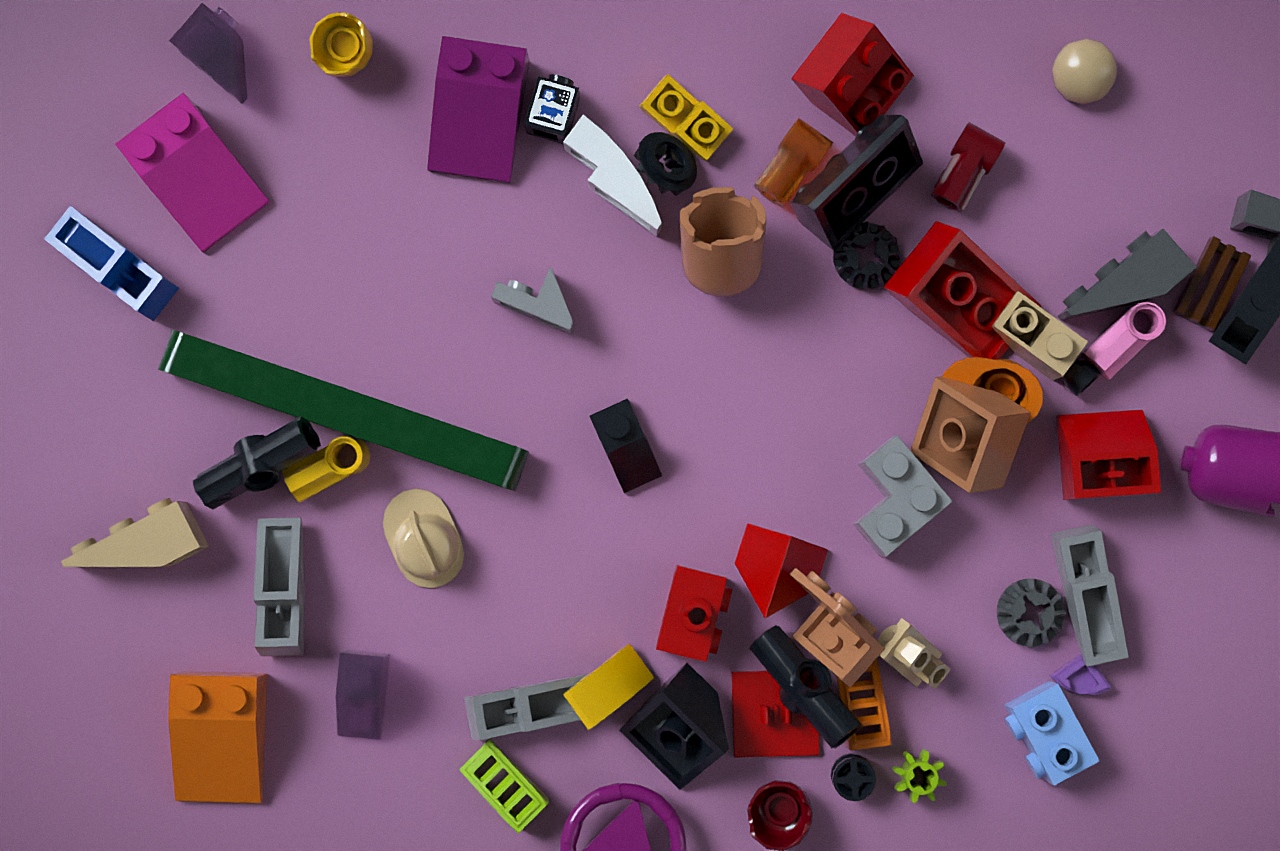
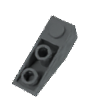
[1058,229,1197,321]

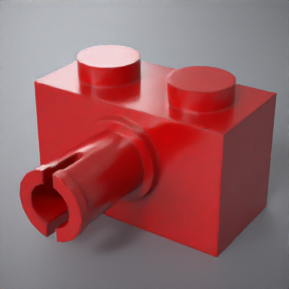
[656,565,733,662]

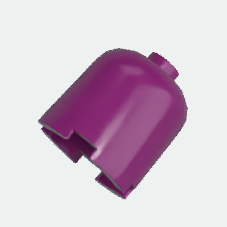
[1180,425,1280,517]

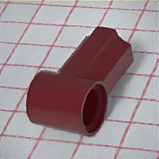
[930,122,1006,213]

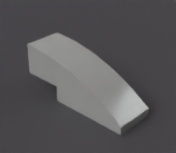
[253,517,305,656]
[1051,524,1129,667]
[464,673,589,740]

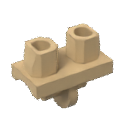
[878,618,950,689]

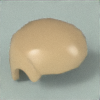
[1052,38,1117,104]

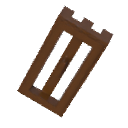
[1173,236,1252,331]

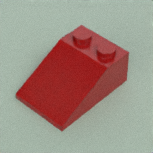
[884,221,1041,360]

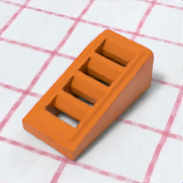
[836,658,892,750]

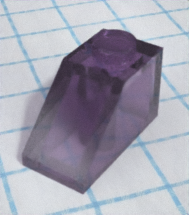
[169,3,248,104]
[335,650,390,740]

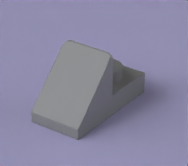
[491,267,574,335]

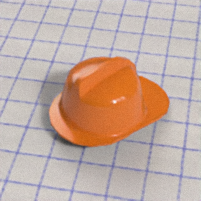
[942,357,1043,424]

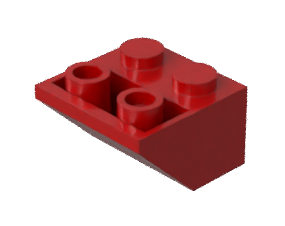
[791,13,914,136]
[1056,410,1161,500]

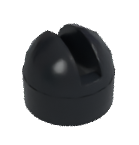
[1063,359,1101,396]

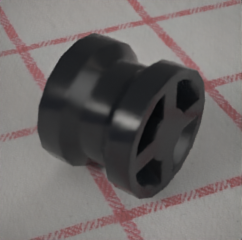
[830,753,876,801]

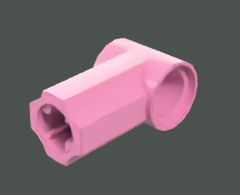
[1082,302,1166,380]

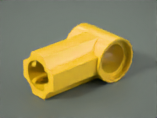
[282,437,370,503]

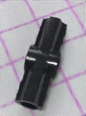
[193,416,321,510]
[749,625,862,749]

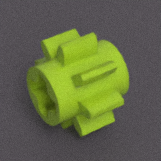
[892,749,947,804]

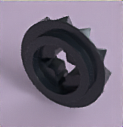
[634,132,697,196]
[833,221,901,289]

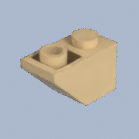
[992,291,1088,380]

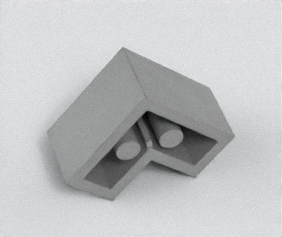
[853,435,953,557]

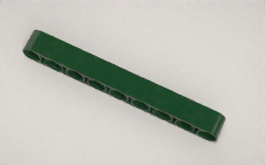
[158,330,529,491]

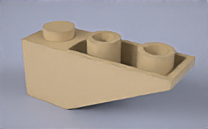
[61,498,209,567]

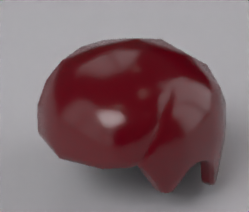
[747,780,813,851]

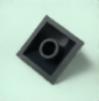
[619,663,729,790]

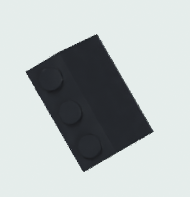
[790,115,923,251]

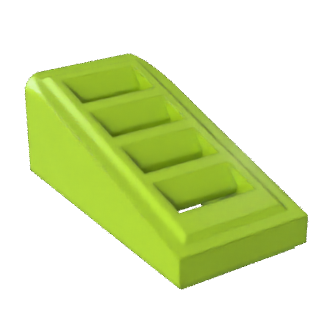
[459,739,550,834]

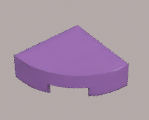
[1049,654,1111,695]

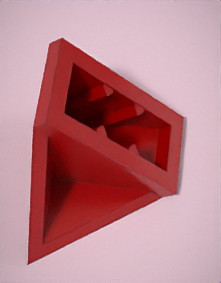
[734,523,828,619]

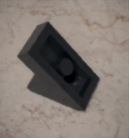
[589,398,662,493]

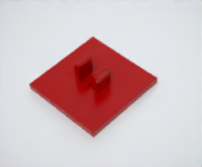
[731,670,820,758]

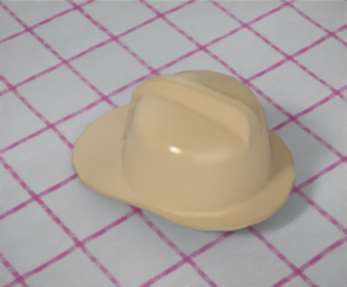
[383,489,464,588]

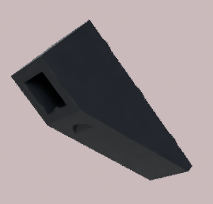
[1208,237,1280,365]

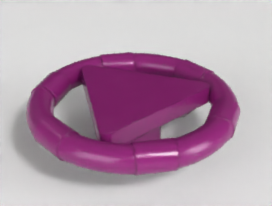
[560,783,687,851]

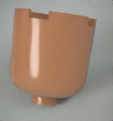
[680,187,766,297]

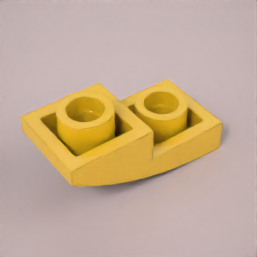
[638,74,733,161]
[563,643,654,730]

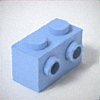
[1004,681,1100,786]

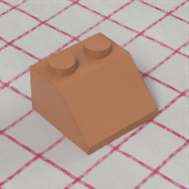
[910,376,1031,493]

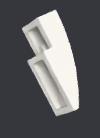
[563,115,662,236]

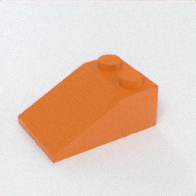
[168,671,267,803]

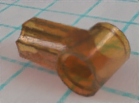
[754,118,834,208]

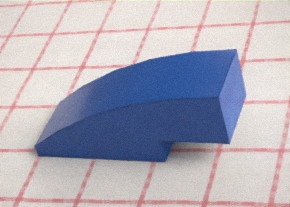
[44,206,179,322]

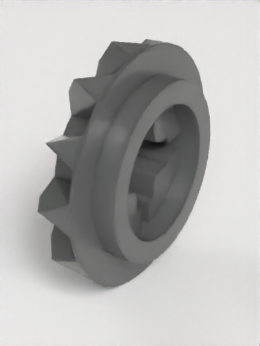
[997,579,1067,647]

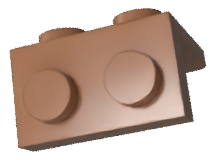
[790,568,885,687]

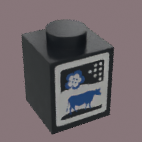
[524,74,580,144]

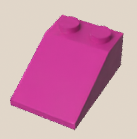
[115,92,270,253]

